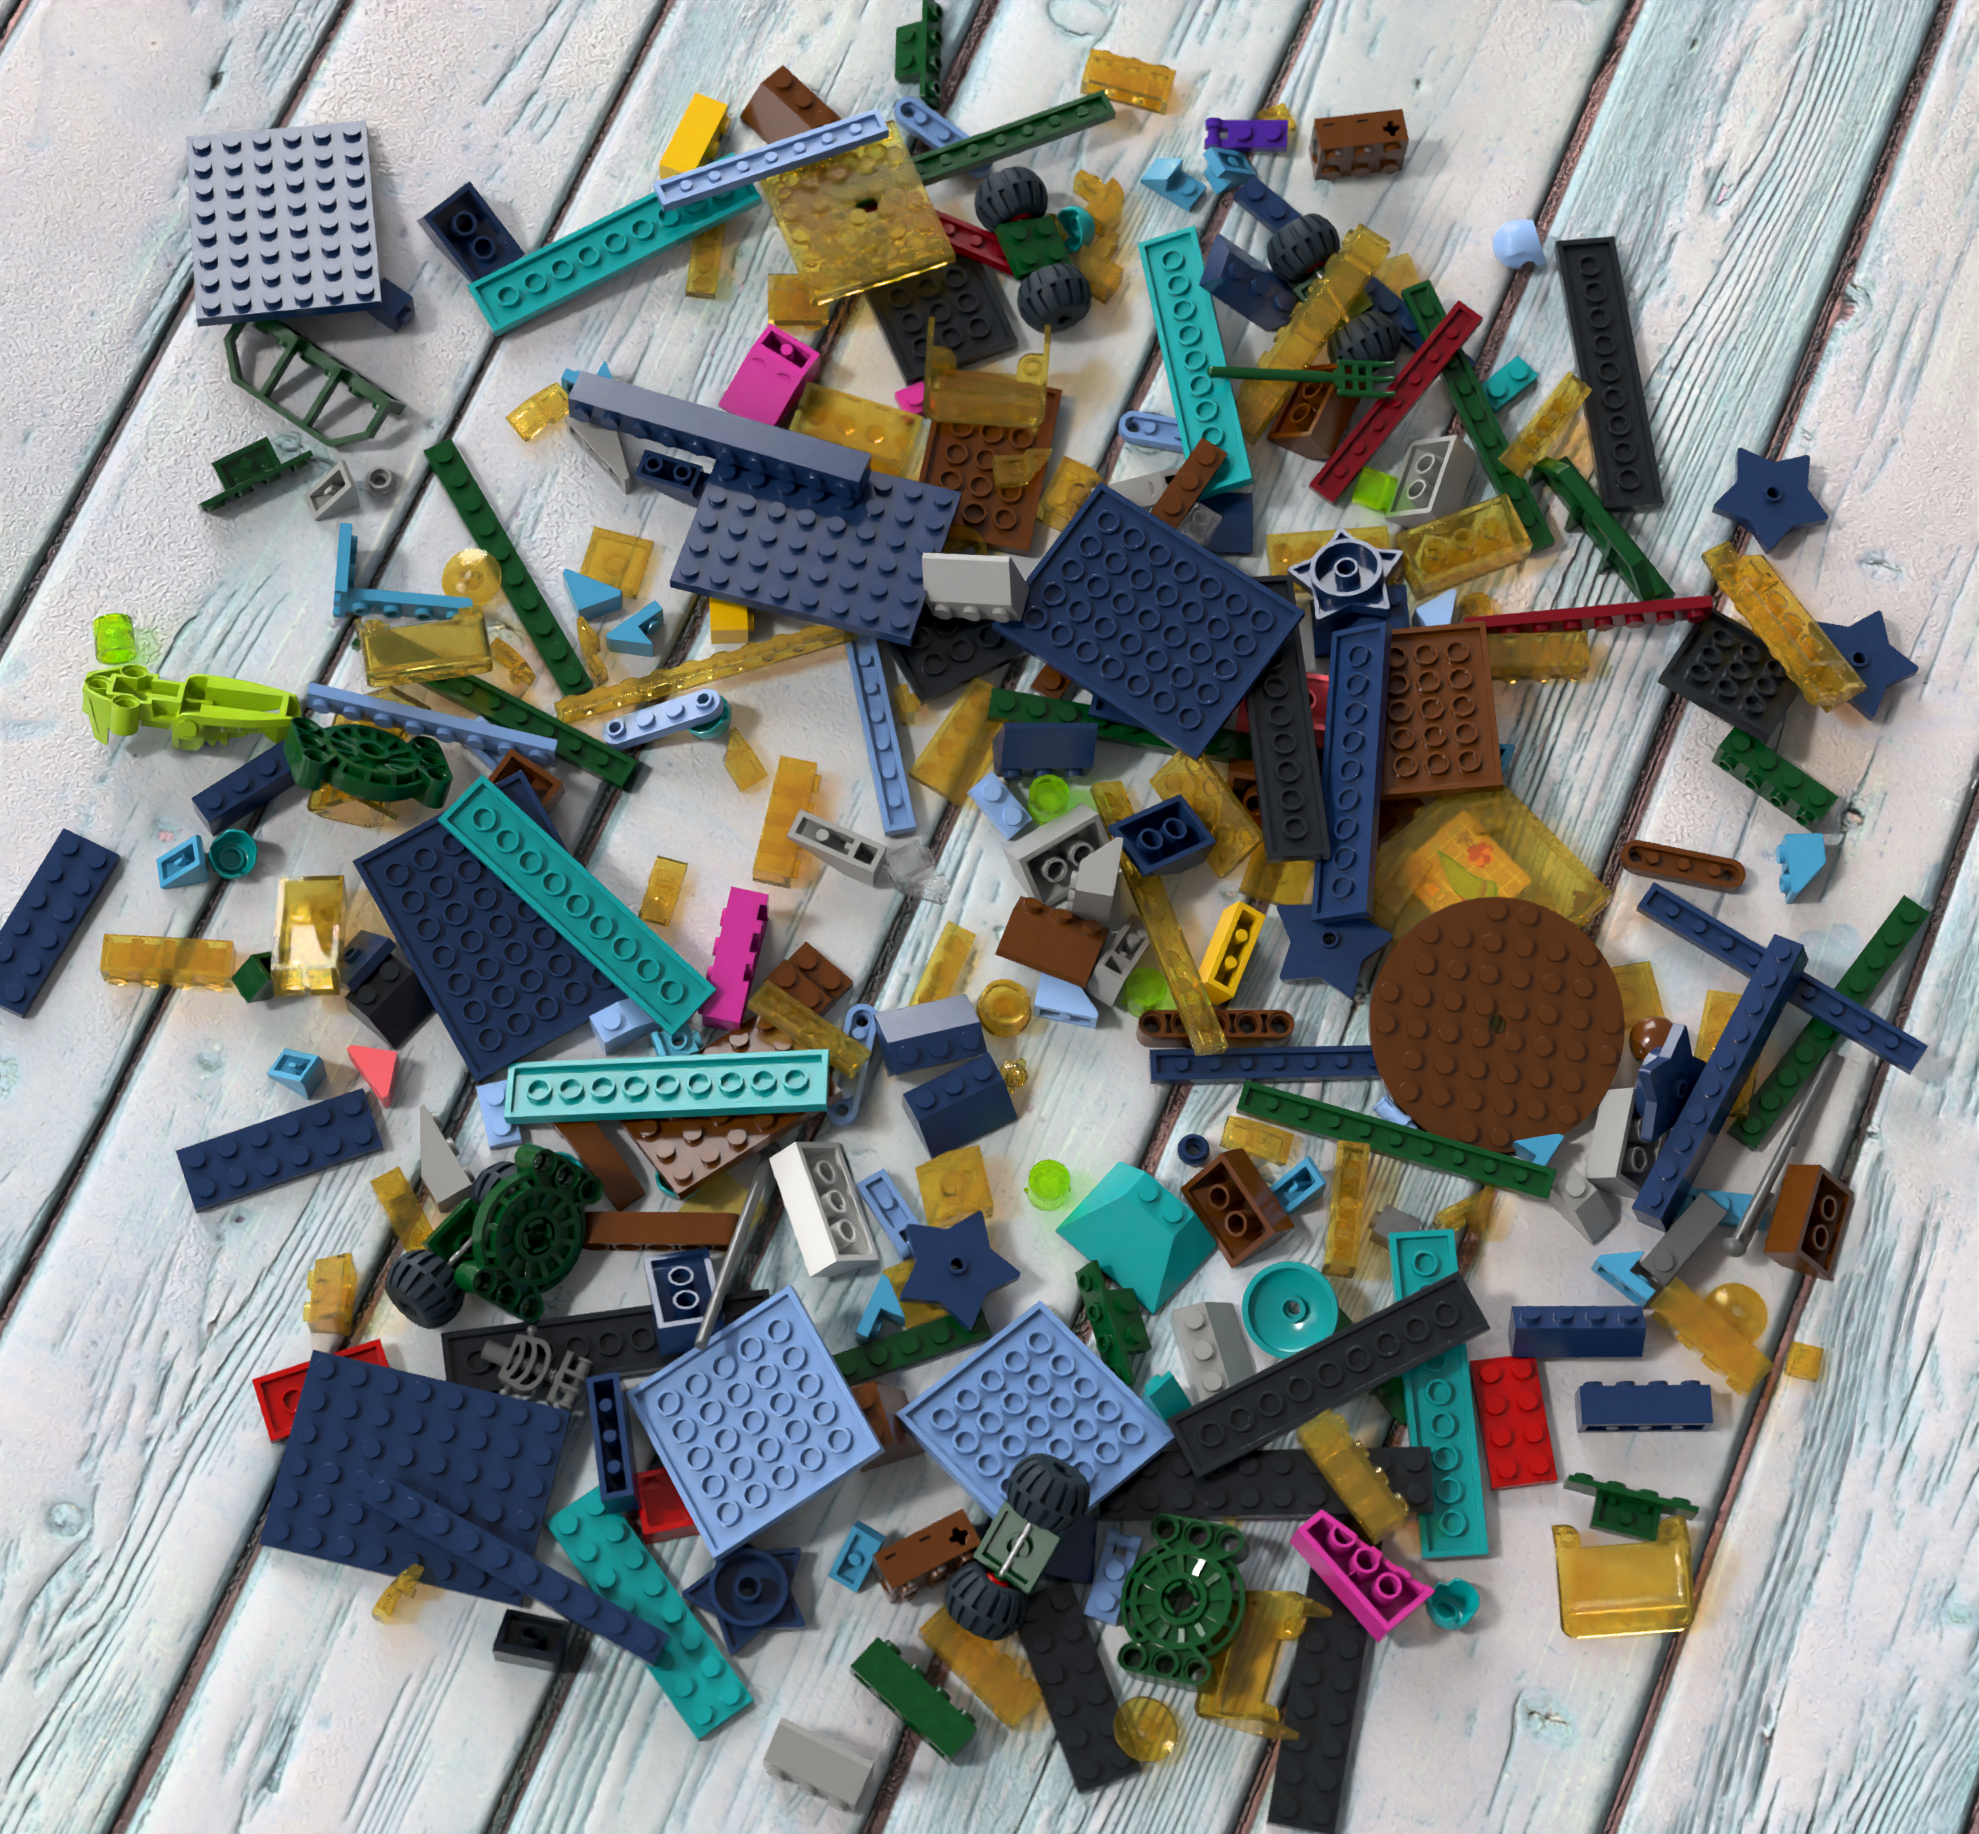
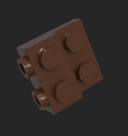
[763,942,853,1030]

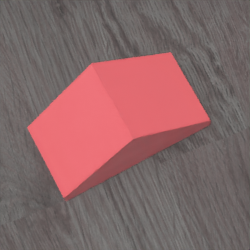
[346,1045,400,1109]

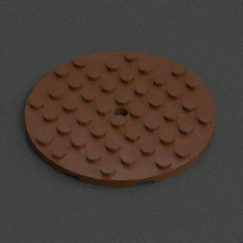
[1368,897,1625,1153]

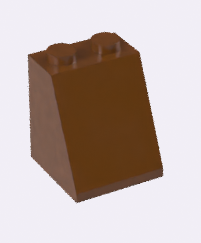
[850,1381,925,1472]

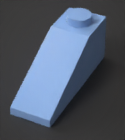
[589,998,661,1056]

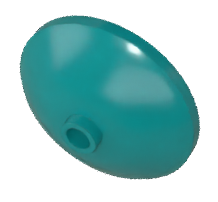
[1242,1261,1339,1359]

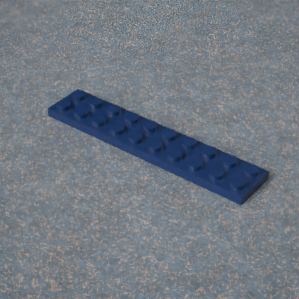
[1311,621,1392,925]

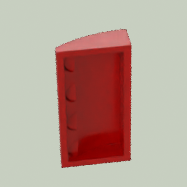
[637,1467,700,1545]

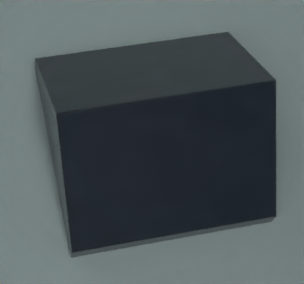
[492,1609,572,1674]

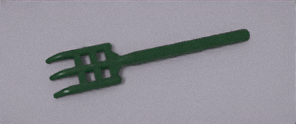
[1207,359,1396,399]

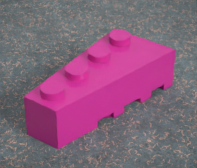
[698,886,769,1032]
[1289,1509,1435,1643]

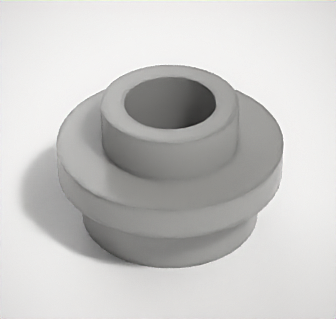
[365,466,396,497]

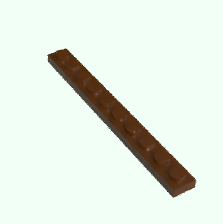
[1030,437,1228,699]

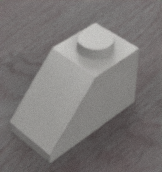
[1548,1167,1615,1245]

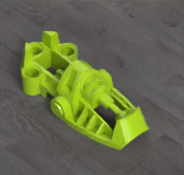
[82,664,302,751]

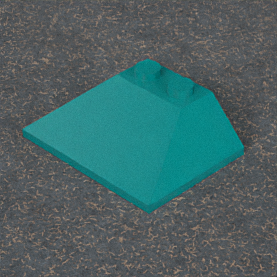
[1055,1161,1217,1316]

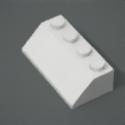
[769,1142,880,1277]

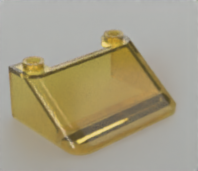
[1551,1515,1695,1638]

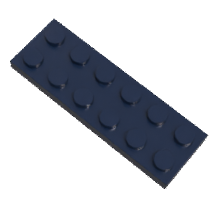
[0,828,121,1019]
[176,1088,384,1213]

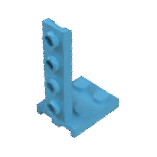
[333,523,473,624]

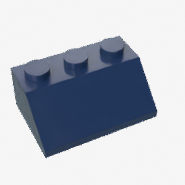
[1199,234,1296,331]
[992,723,1098,781]
[873,994,988,1078]
[902,1052,1017,1161]

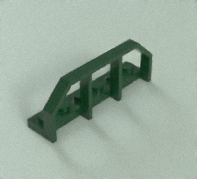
[224,319,406,448]
[1528,455,1675,602]

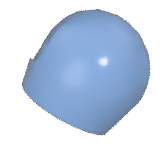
[1492,219,1546,269]

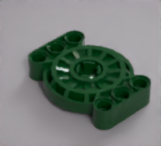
[283,717,453,809]
[454,1143,604,1323]
[1117,1514,1250,1693]

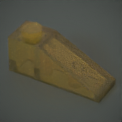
[370,1166,433,1253]

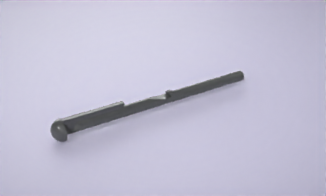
[1722,1051,1839,1258]
[694,1141,782,1350]

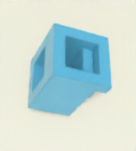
[651,1023,703,1056]

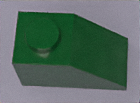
[231,947,312,1003]

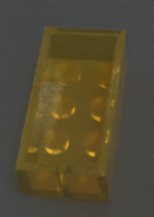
[789,381,924,479]
[271,875,348,997]

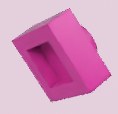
[894,381,935,423]

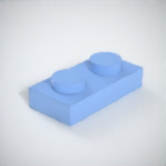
[966,771,1033,840]
[476,1080,522,1150]

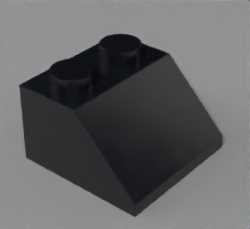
[344,953,435,1050]

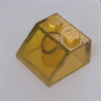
[768,273,829,330]
[1036,455,1108,532]
[915,1145,994,1228]
[303,1253,358,1336]

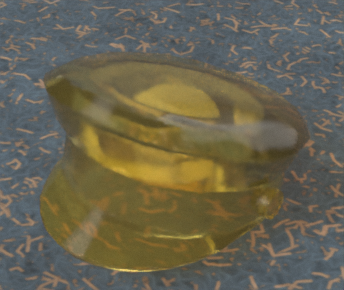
[976,979,1032,1037]

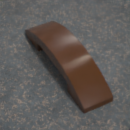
[550,1121,646,1212]

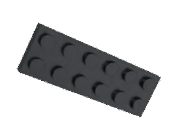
[1016,1580,1142,1795]

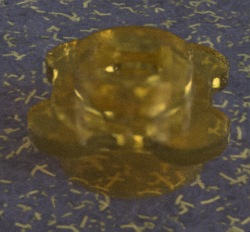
[1459,592,1494,617]
[999,1058,1028,1094]

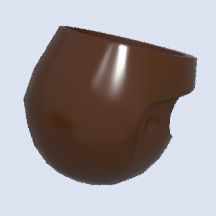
[1629,1016,1673,1061]

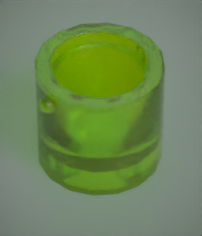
[1350,465,1399,515]
[92,613,137,665]
[1027,774,1070,826]
[1121,967,1167,1018]
[1024,1159,1071,1211]

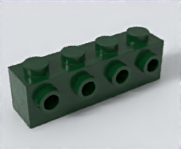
[1712,726,1838,833]
[850,1637,978,1764]

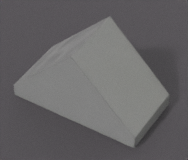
[304,461,360,521]

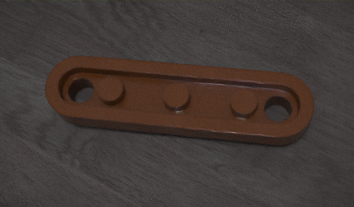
[1620,840,1746,892]

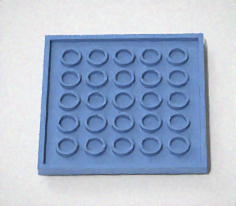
[626,1285,885,1561]
[896,1301,1175,1534]

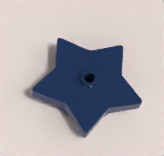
[1712,448,1829,555]
[1287,527,1404,627]
[1804,610,1919,721]
[1277,904,1393,1000]
[1635,1023,1707,1142]
[899,1211,1021,1332]
[682,1543,805,1657]

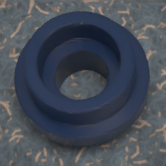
[1177,1134,1210,1166]

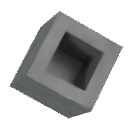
[1368,1204,1422,1250]

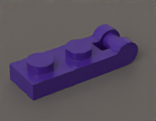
[1204,117,1289,152]

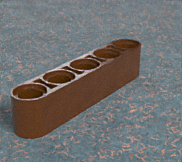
[1136,1010,1295,1048]
[583,1211,740,1252]

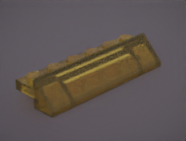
[1710,555,1867,714]

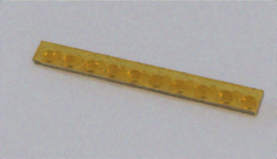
[554,625,860,724]
[1090,781,1229,1056]

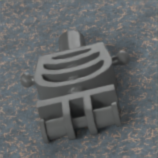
[481,1325,595,1413]

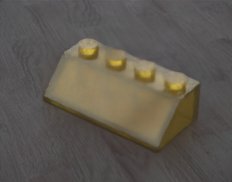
[1395,493,1533,601]

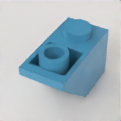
[1776,833,1826,904]

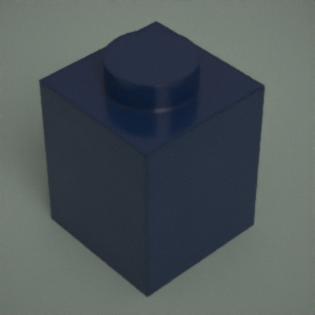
[367,277,415,332]

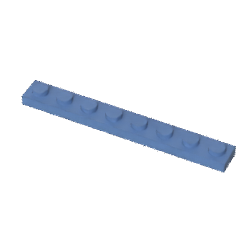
[653,108,889,213]
[841,630,916,837]
[307,682,558,765]

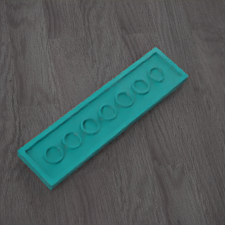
[545,1485,754,1741]

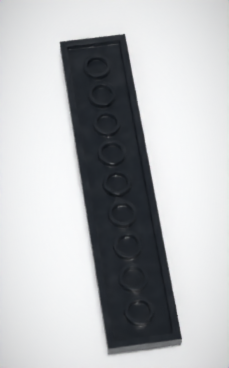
[1554,236,1664,513]
[1245,574,1331,863]
[1166,1270,1490,1480]
[441,1289,770,1394]
[1099,1446,1434,1522]
[1266,1516,1387,1834]

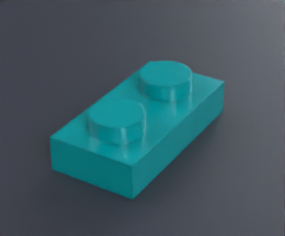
[1481,355,1539,415]

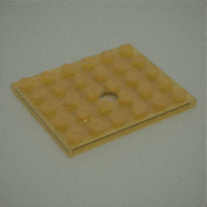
[758,119,956,306]

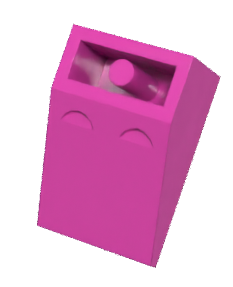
[718,323,820,427]

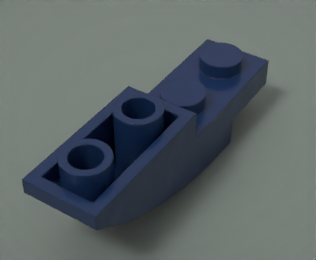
[634,449,710,508]

